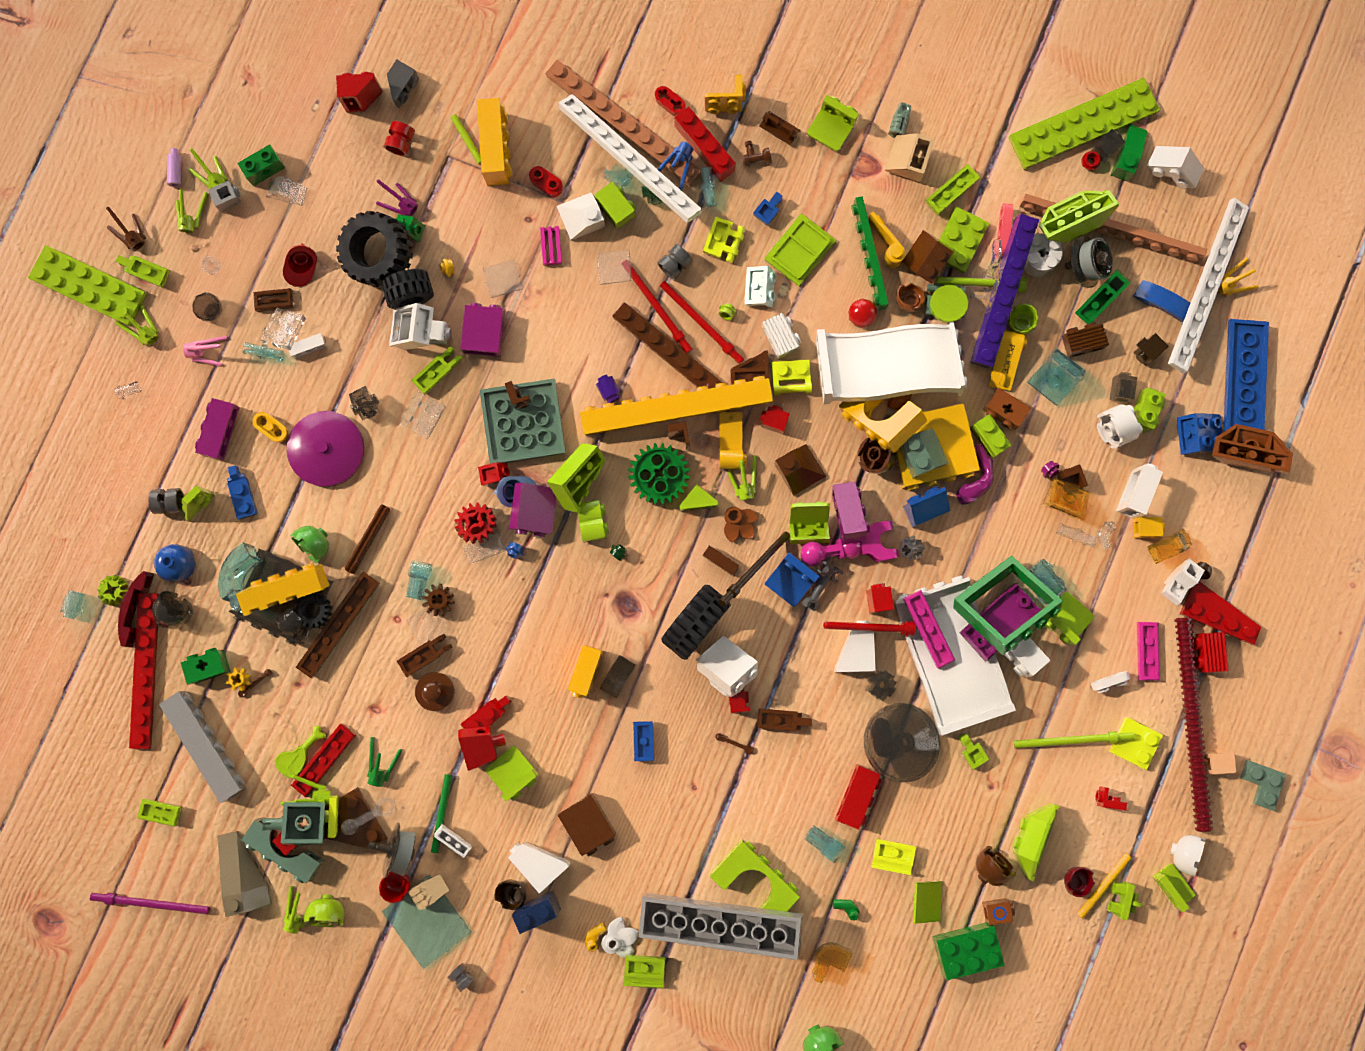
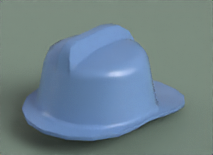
[494,476,537,507]

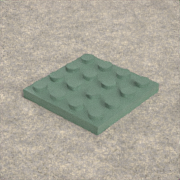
[480,378,566,464]

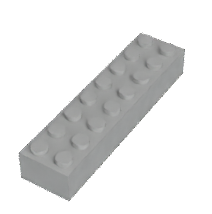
[639,893,804,960]

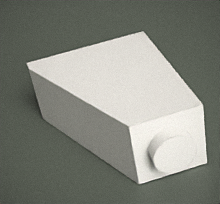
[834,621,875,672]
[508,842,570,893]

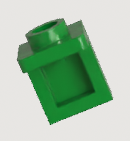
[396,214,425,242]

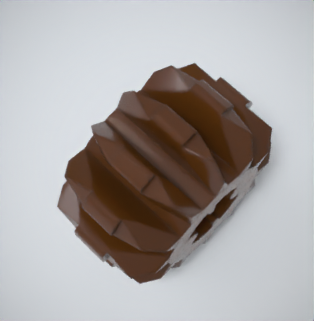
[422,584,455,617]

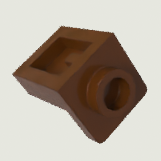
[505,381,532,409]

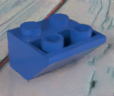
[903,486,951,528]

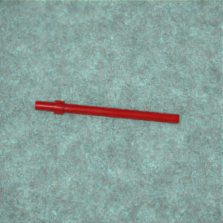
[622,260,693,354]
[660,281,744,364]

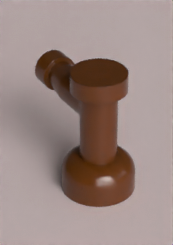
[744,141,772,166]

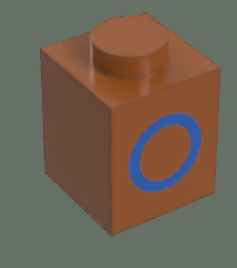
[982,898,1015,925]

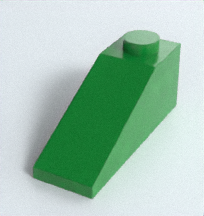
[1110,124,1148,182]
[1075,269,1131,324]

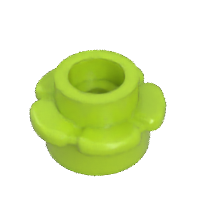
[718,303,737,321]

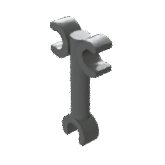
[802,560,843,611]

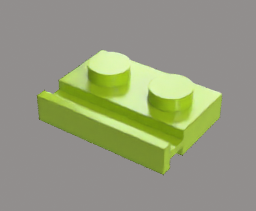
[624,955,665,988]

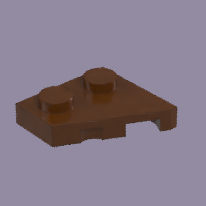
[730,350,769,385]

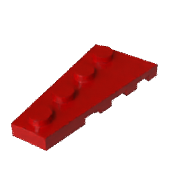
[1180,581,1261,645]

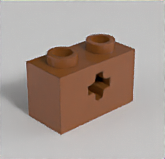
[983,388,1031,430]

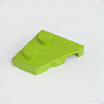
[182,485,215,522]

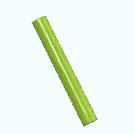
[450,114,481,165]

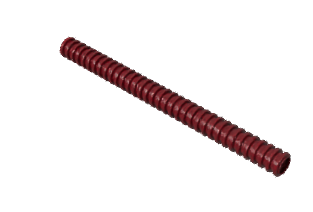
[1174,617,1213,832]

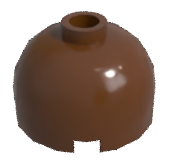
[858,437,897,474]
[976,846,1016,886]

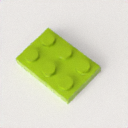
[939,206,990,274]

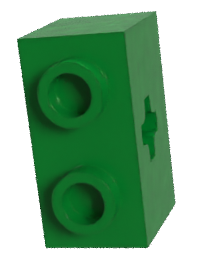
[237,144,286,186]
[180,648,231,685]

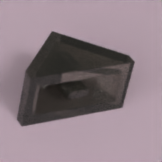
[600,655,636,698]

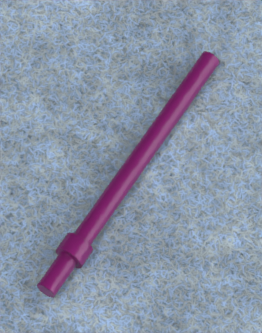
[90,892,210,915]

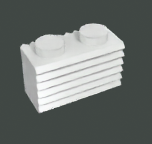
[762,313,801,359]

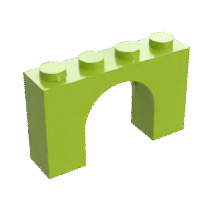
[710,839,800,912]

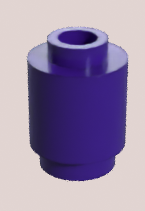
[596,374,621,403]

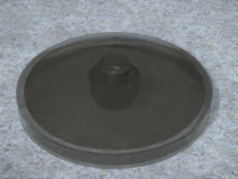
[864,703,940,783]

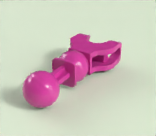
[800,521,899,566]

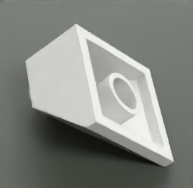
[557,193,605,241]

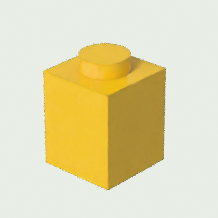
[1133,517,1165,538]

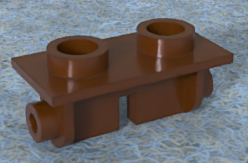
[759,111,800,146]

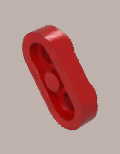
[529,166,563,197]

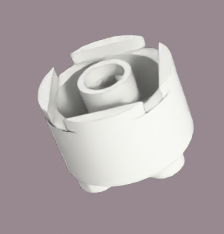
[1024,233,1062,277]
[1097,404,1143,449]

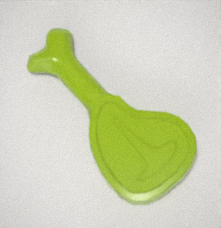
[275,726,326,778]

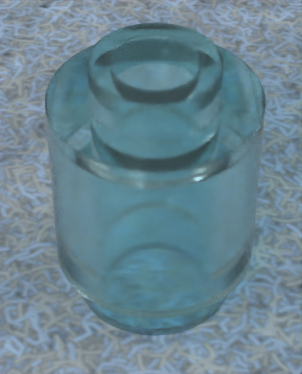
[60,590,85,619]

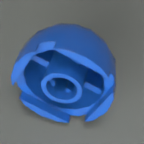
[154,544,196,582]

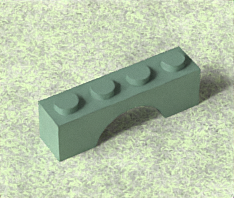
[241,818,325,883]

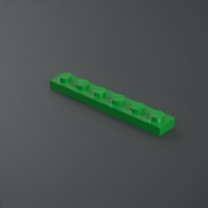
[851,196,889,310]

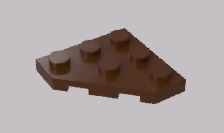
[307,787,388,849]

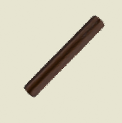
[345,504,390,574]

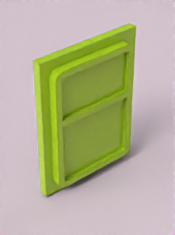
[764,213,836,286]

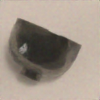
[152,591,194,629]

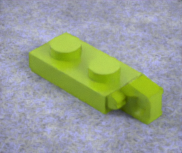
[115,255,171,288]

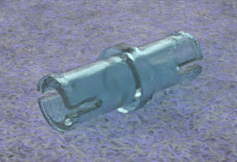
[700,167,717,207]
[243,342,284,362]

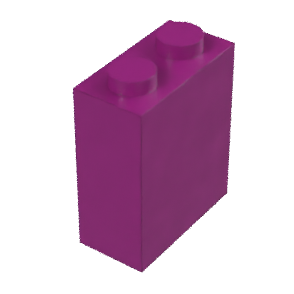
[460,303,505,357]
[509,482,556,538]

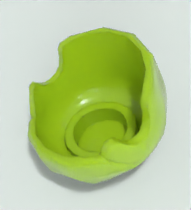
[1008,303,1038,335]

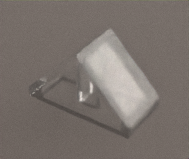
[266,176,307,206]

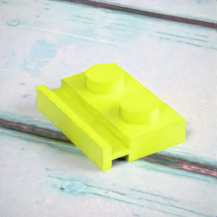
[871,838,916,875]

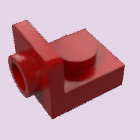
[478,462,510,486]
[1095,786,1127,811]

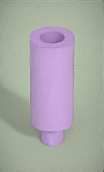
[167,148,182,187]

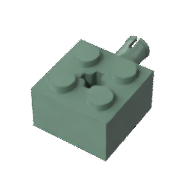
[262,802,326,845]

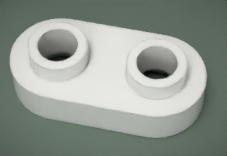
[1091,671,1130,693]

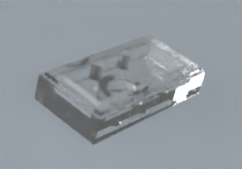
[463,532,506,564]

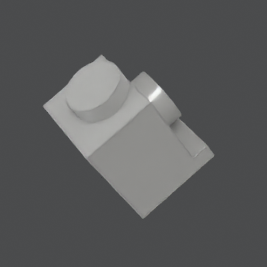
[208,181,242,212]

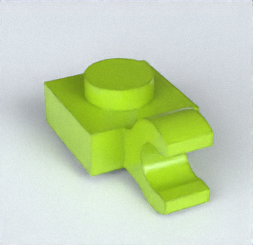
[958,733,990,770]

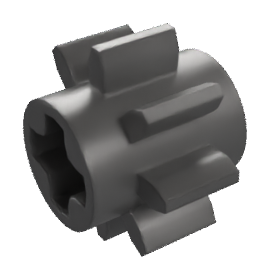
[900,536,925,561]

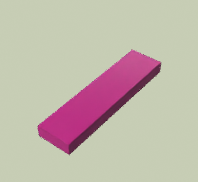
[903,590,955,669]

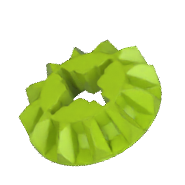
[97,575,129,606]

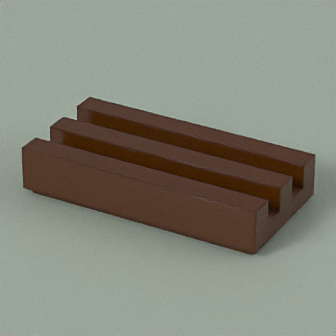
[253,288,294,312]

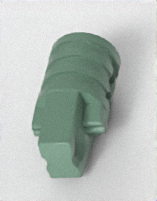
[888,102,911,138]

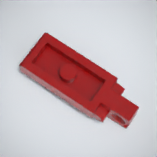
[460,696,512,729]

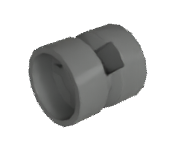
[657,244,693,280]
[148,488,184,514]

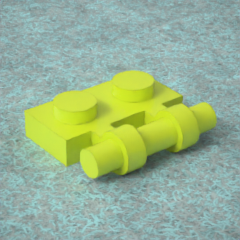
[703,216,745,263]

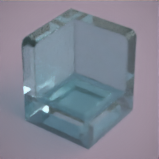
[603,164,633,190]

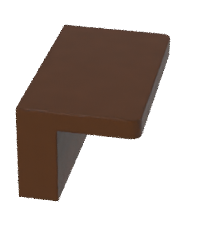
[667,422,690,451]

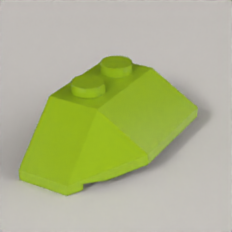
[1039,190,1119,243]
[1012,803,1060,882]

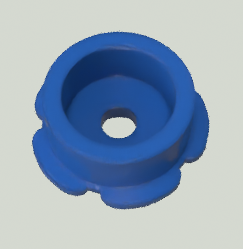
[506,542,524,559]

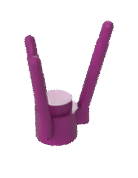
[376,179,418,216]

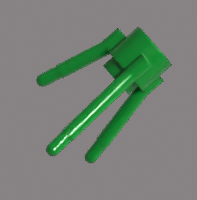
[367,737,402,787]

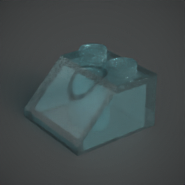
[1027,348,1086,406]

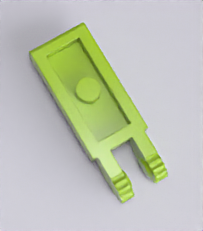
[411,347,463,395]

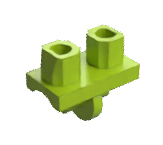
[1107,881,1143,921]

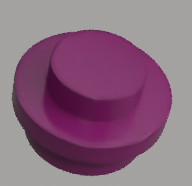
[1041,461,1060,478]

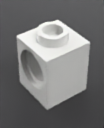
[429,320,451,345]

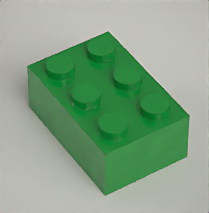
[932,922,1005,980]

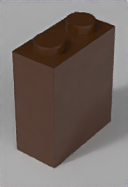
[557,793,616,856]

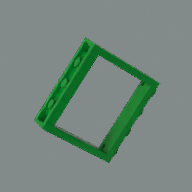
[953,555,1063,655]

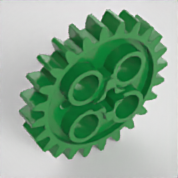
[628,443,690,505]

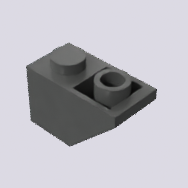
[387,59,419,108]

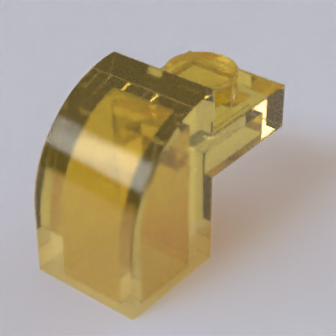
[1147,528,1192,564]
[812,942,853,984]

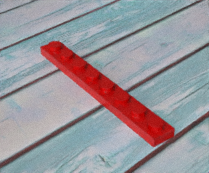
[129,593,160,749]

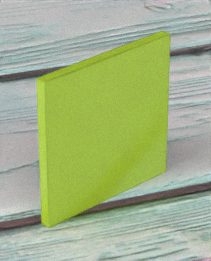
[913,881,943,924]

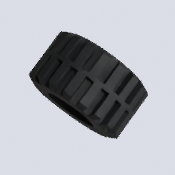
[381,269,434,309]

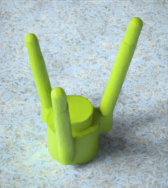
[189,148,228,189]
[176,189,208,233]
[115,305,159,346]
[727,455,757,501]
[280,775,331,806]
[283,886,305,934]

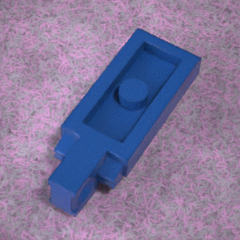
[227,465,258,520]

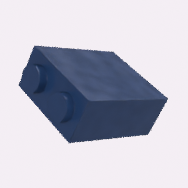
[512,891,561,934]

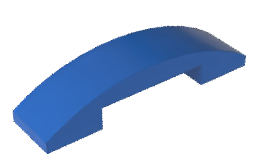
[1133,280,1208,325]

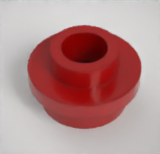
[1081,151,1101,170]

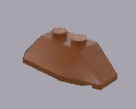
[1212,424,1293,473]

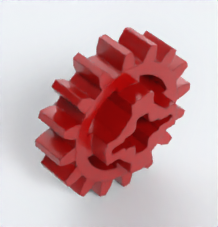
[454,502,497,544]

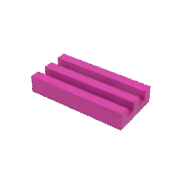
[540,226,562,266]

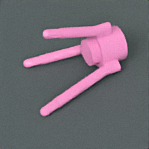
[183,336,227,366]

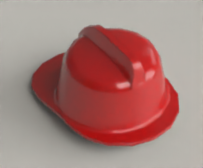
[283,243,317,287]

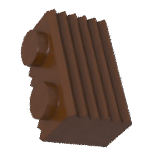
[1062,322,1109,358]

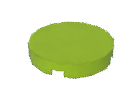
[930,285,968,323]

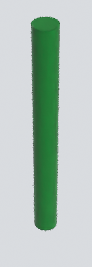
[431,774,452,853]

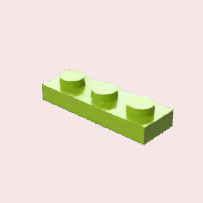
[925,164,980,216]

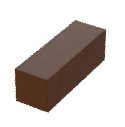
[702,545,739,576]

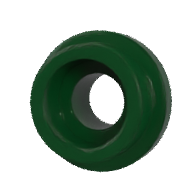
[610,544,628,561]

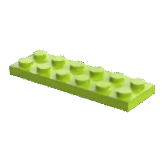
[28,245,147,326]

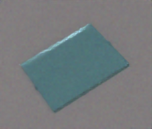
[382,875,471,969]

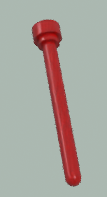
[823,621,916,637]

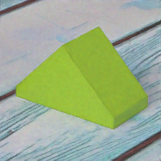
[680,484,718,512]

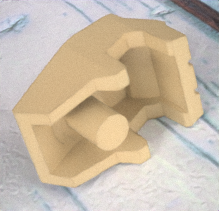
[409,874,449,910]

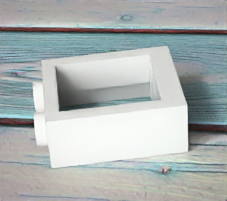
[389,303,434,350]
[1116,464,1163,519]

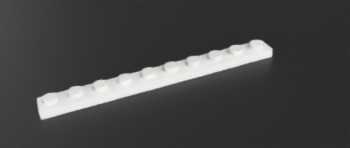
[558,94,702,223]
[1168,198,1249,373]

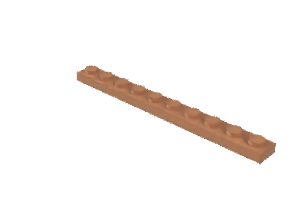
[545,60,702,187]
[1019,194,1208,262]

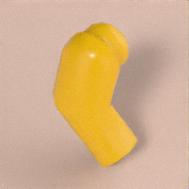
[585,922,607,952]

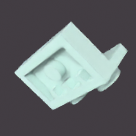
[745,266,776,307]

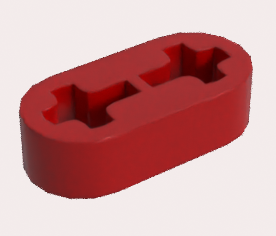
[655,86,686,117]

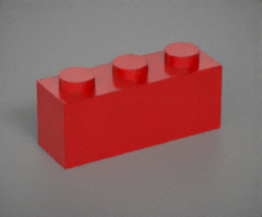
[835,764,882,830]

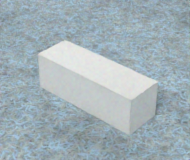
[287,333,327,359]
[434,824,472,858]

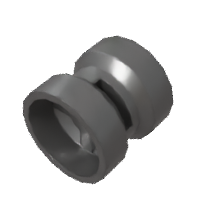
[447,963,475,992]

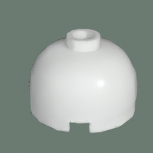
[1170,835,1206,877]

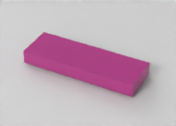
[1137,622,1160,680]

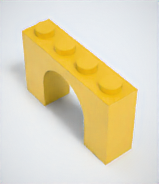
[839,399,927,453]

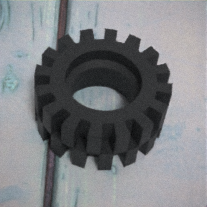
[294,593,333,628]

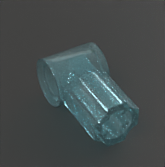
[405,560,432,600]
[804,825,846,863]

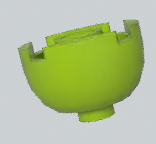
[303,894,345,927]

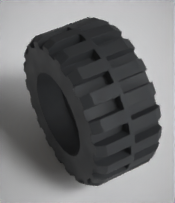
[336,211,413,287]
[661,584,731,660]

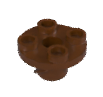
[415,672,455,711]

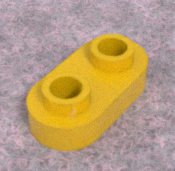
[252,412,289,443]

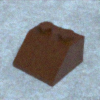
[902,230,955,284]

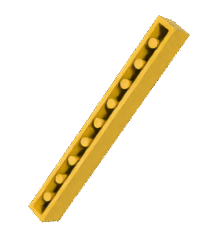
[580,376,773,436]

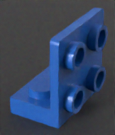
[1177,413,1222,455]
[765,553,820,607]

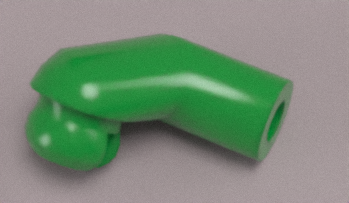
[833,899,860,921]

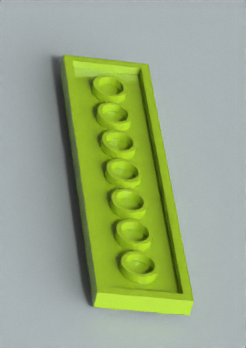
[1008,78,1160,170]

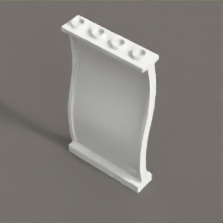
[816,322,967,404]
[893,575,1016,735]

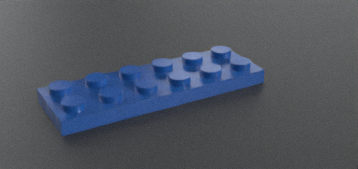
[1223,319,1269,432]

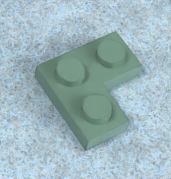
[1240,760,1286,811]

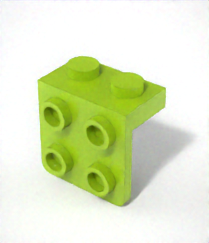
[807,95,859,152]
[789,502,830,544]
[1045,592,1094,645]
[486,746,539,802]

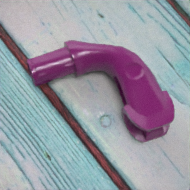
[956,443,994,505]

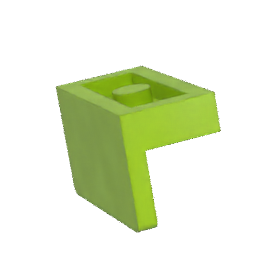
[1152,863,1196,913]

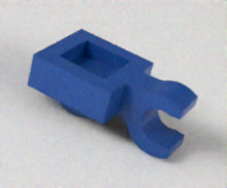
[753,192,783,226]

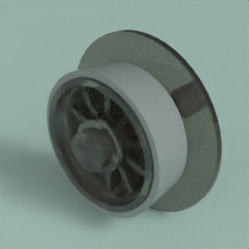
[1065,235,1113,288]
[368,822,415,878]

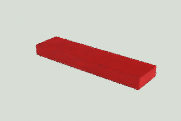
[291,723,356,798]

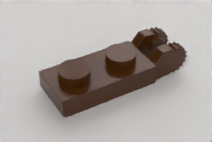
[397,634,453,678]

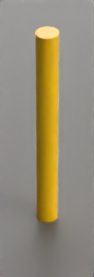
[1077,853,1132,919]

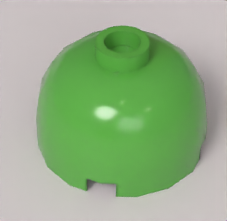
[290,525,329,564]
[803,1024,844,1051]

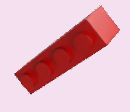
[674,107,736,182]

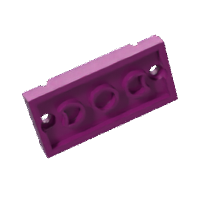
[959,583,1041,662]

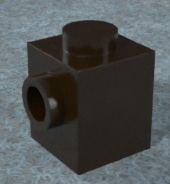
[1133,333,1169,366]

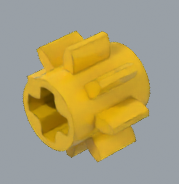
[226,668,252,691]

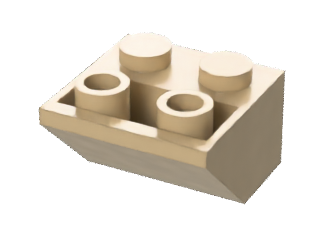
[885,134,935,182]

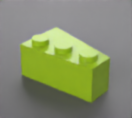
[547,443,606,513]

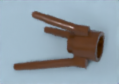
[106,207,146,251]

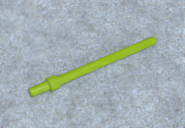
[1013,731,1134,748]

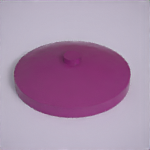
[287,411,364,487]

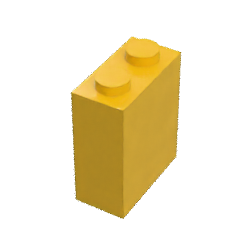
[568,645,604,699]

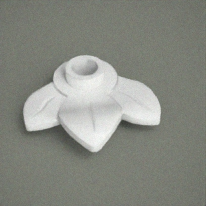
[601,917,639,957]

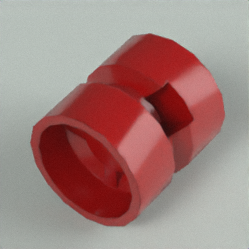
[383,121,415,156]

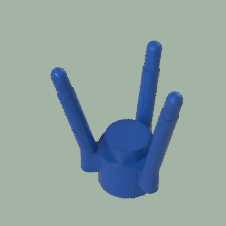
[657,141,694,191]

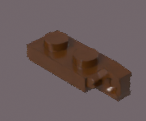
[757,708,812,731]

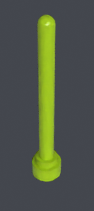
[935,277,1027,293]

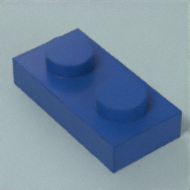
[633,721,654,761]

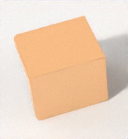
[1204,752,1236,774]

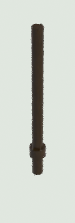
[719,531,790,606]

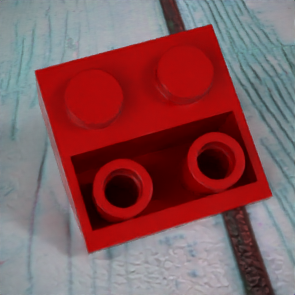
[336,72,382,113]

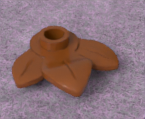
[724,507,759,543]

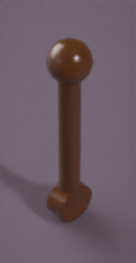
[238,669,272,698]
[715,733,753,754]

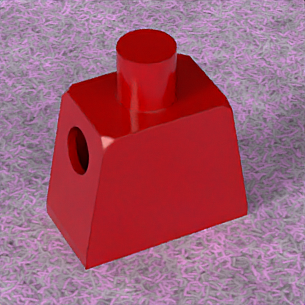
[458,726,506,771]

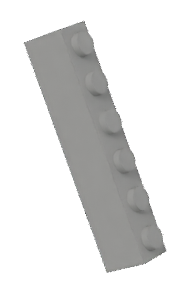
[159,691,247,803]

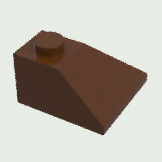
[774,444,826,496]

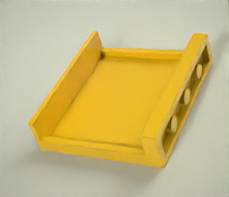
[897,403,980,491]

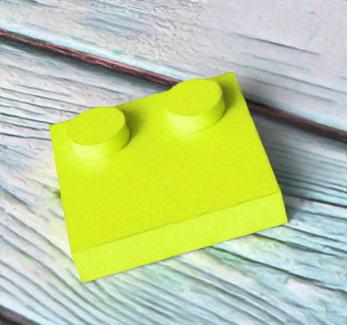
[1109,717,1163,770]

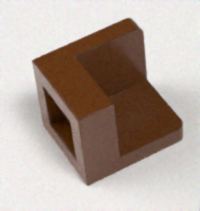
[1058,464,1088,494]

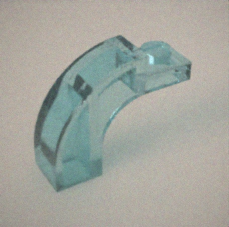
[218,542,262,613]

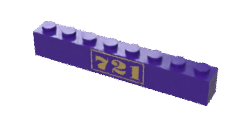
[970,214,1039,369]

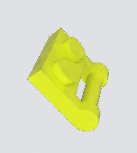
[771,360,812,396]

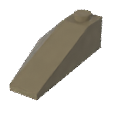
[217,831,272,917]

